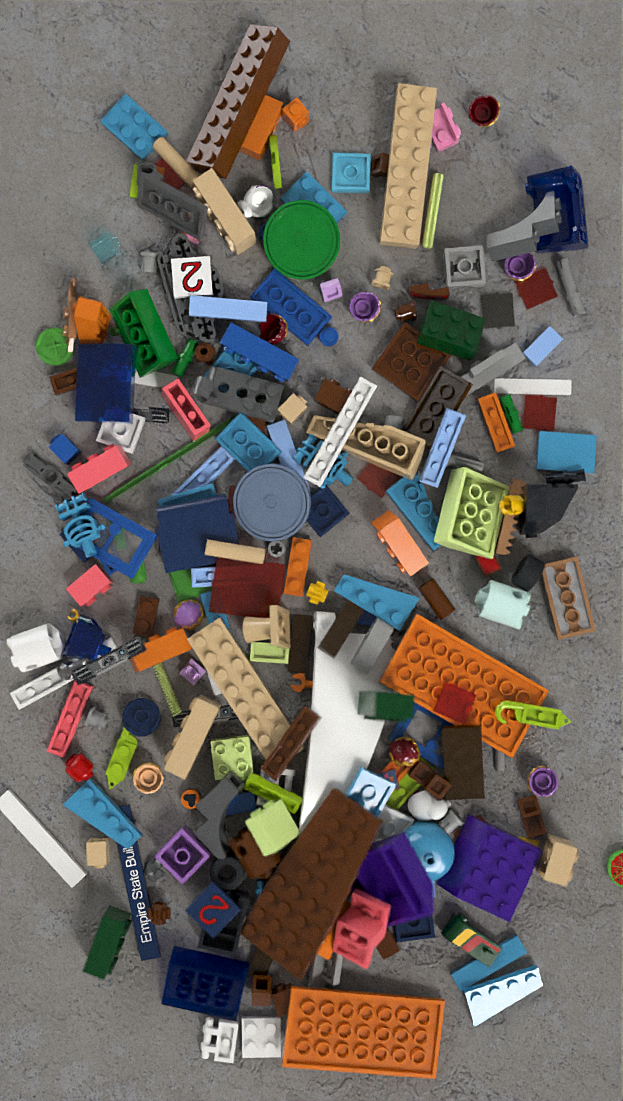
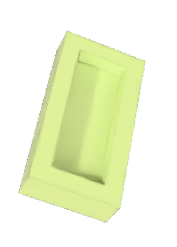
[250,642,289,664]

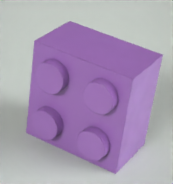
[155,824,211,884]

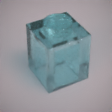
[89,232,121,265]

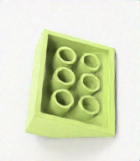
[434,467,509,559]

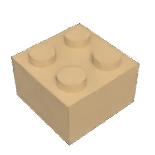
[537,834,579,887]

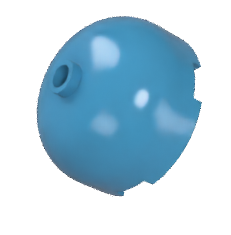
[401,821,455,881]

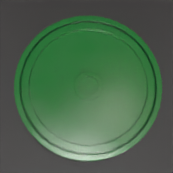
[263,200,340,280]

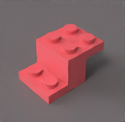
[333,888,391,969]

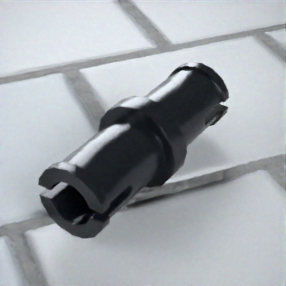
[545,469,586,486]

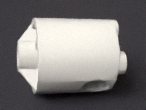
[7,623,65,672]

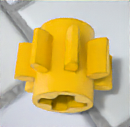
[306,581,329,605]

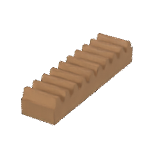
[494,478,527,556]

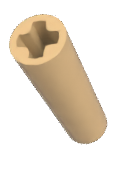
[152,137,200,189]
[205,539,265,564]

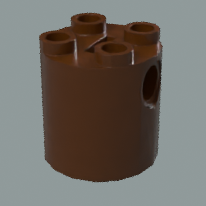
[227,827,282,879]

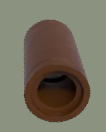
[418,578,456,620]

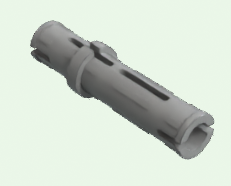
[556,258,586,317]

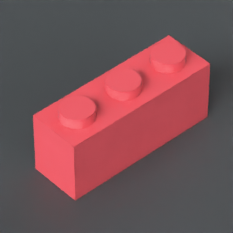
[161,379,211,441]
[67,444,132,494]

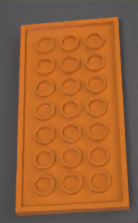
[378,614,549,758]
[282,986,445,1079]

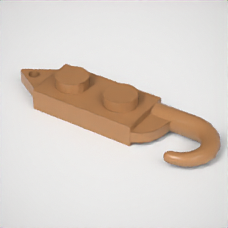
[62,278,78,353]

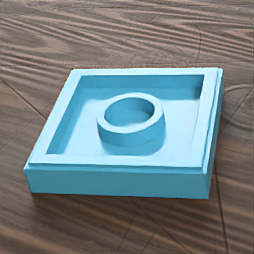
[332,153,371,193]

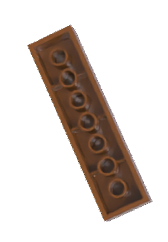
[186,24,290,179]

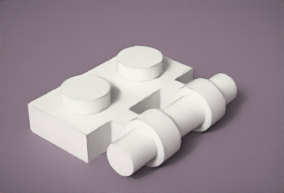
[200,1017,239,1063]

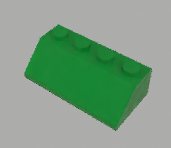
[109,289,178,378]

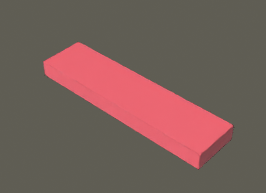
[47,680,94,758]

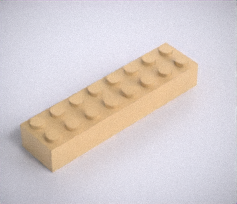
[379,83,437,249]
[187,617,305,760]

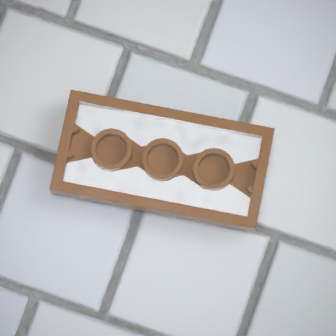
[541,556,596,640]

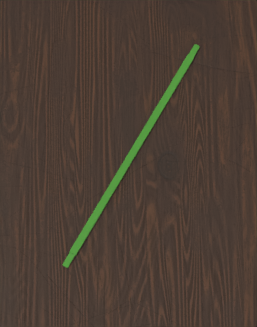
[104,387,286,503]

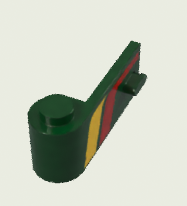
[441,913,502,968]

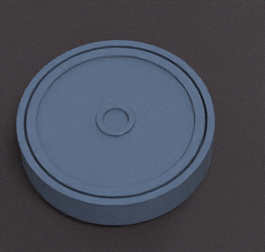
[233,463,311,541]

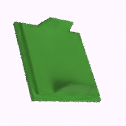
[169,565,215,603]

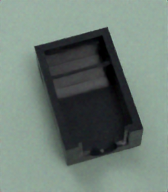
[197,889,249,957]

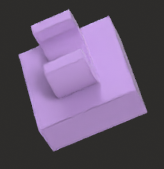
[320,277,342,302]
[179,658,207,685]

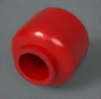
[64,753,94,782]

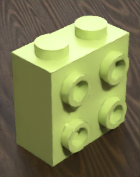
[210,735,254,781]
[245,799,300,856]

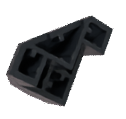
[519,484,578,538]

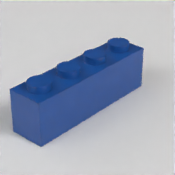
[220,323,299,383]

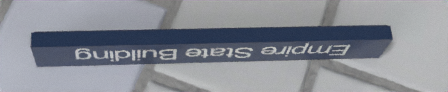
[117,804,161,961]

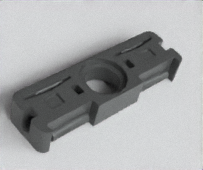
[23,453,78,501]

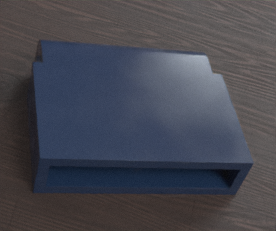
[156,494,239,573]

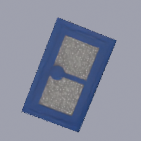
[66,497,158,579]
[389,702,455,769]

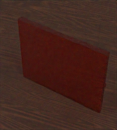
[209,557,286,618]

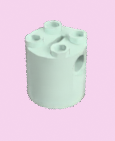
[475,580,531,630]

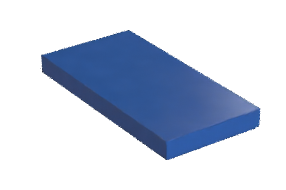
[250,268,332,347]

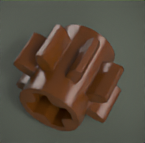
[147,901,171,925]

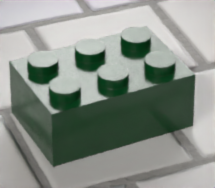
[417,300,486,361]
[358,691,415,723]
[82,905,132,980]

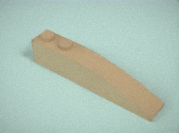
[306,415,426,480]

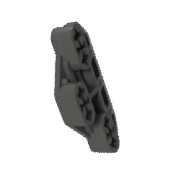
[157,234,225,346]

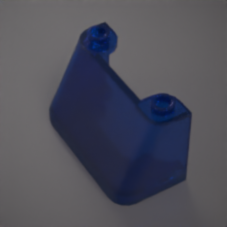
[525,165,588,254]

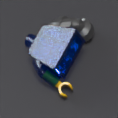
[57,609,112,680]

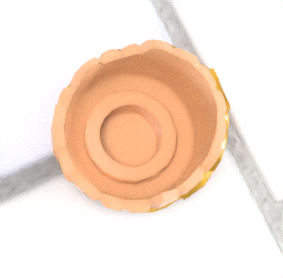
[132,763,164,794]

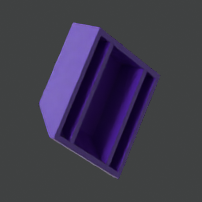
[436,814,542,922]
[351,832,434,927]

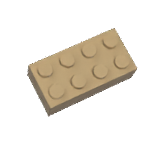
[193,168,256,256]
[163,694,222,779]

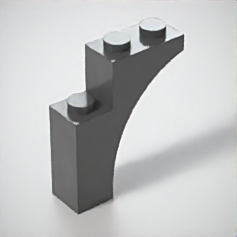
[487,191,562,262]
[194,771,245,859]

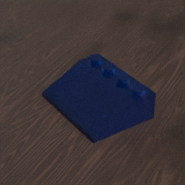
[75,343,137,424]
[161,946,249,1021]

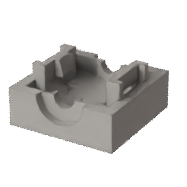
[443,245,486,290]

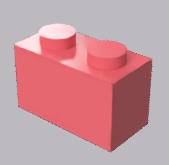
[66,564,113,607]

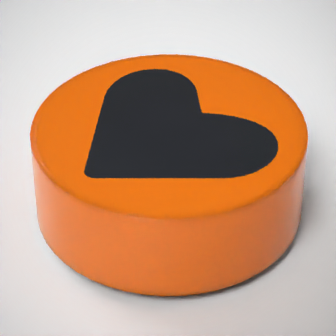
[181,789,201,809]

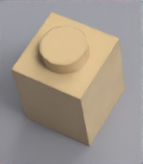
[277,393,307,425]
[86,838,110,869]

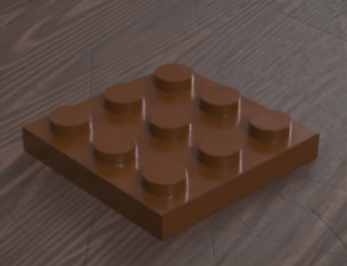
[371,322,451,402]

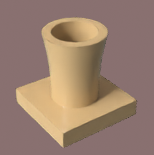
[243,605,291,649]

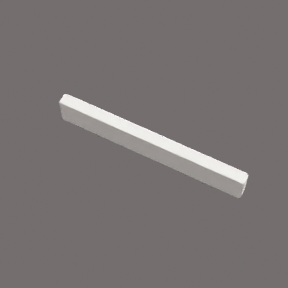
[303,377,377,487]
[10,637,117,710]
[0,789,87,888]

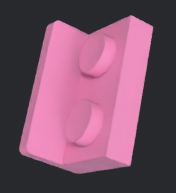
[432,103,461,152]

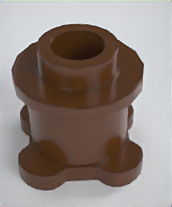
[394,300,417,323]
[195,342,216,365]

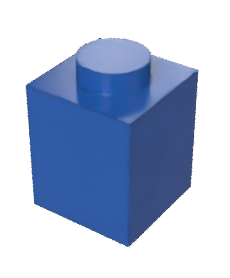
[49,434,81,465]

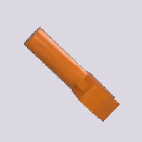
[290,673,313,692]

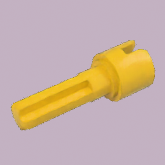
[499,495,525,515]

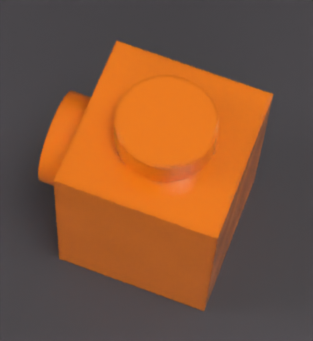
[282,97,309,132]

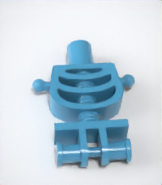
[292,434,354,489]
[55,492,106,557]

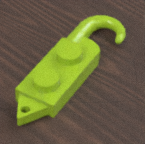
[495,701,572,730]
[105,727,138,789]

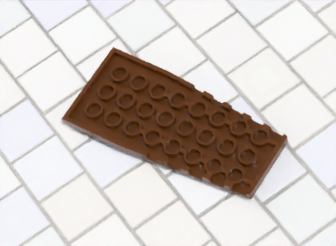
[241,788,384,980]

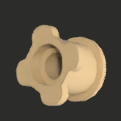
[371,266,394,290]

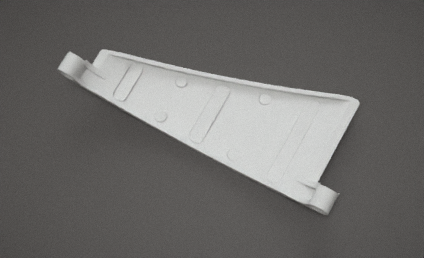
[293,611,396,845]

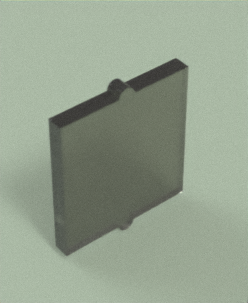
[481,292,515,330]

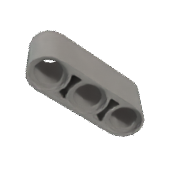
[350,617,394,674]

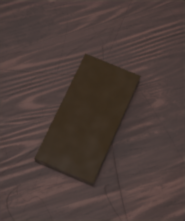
[402,366,473,450]
[442,725,485,800]

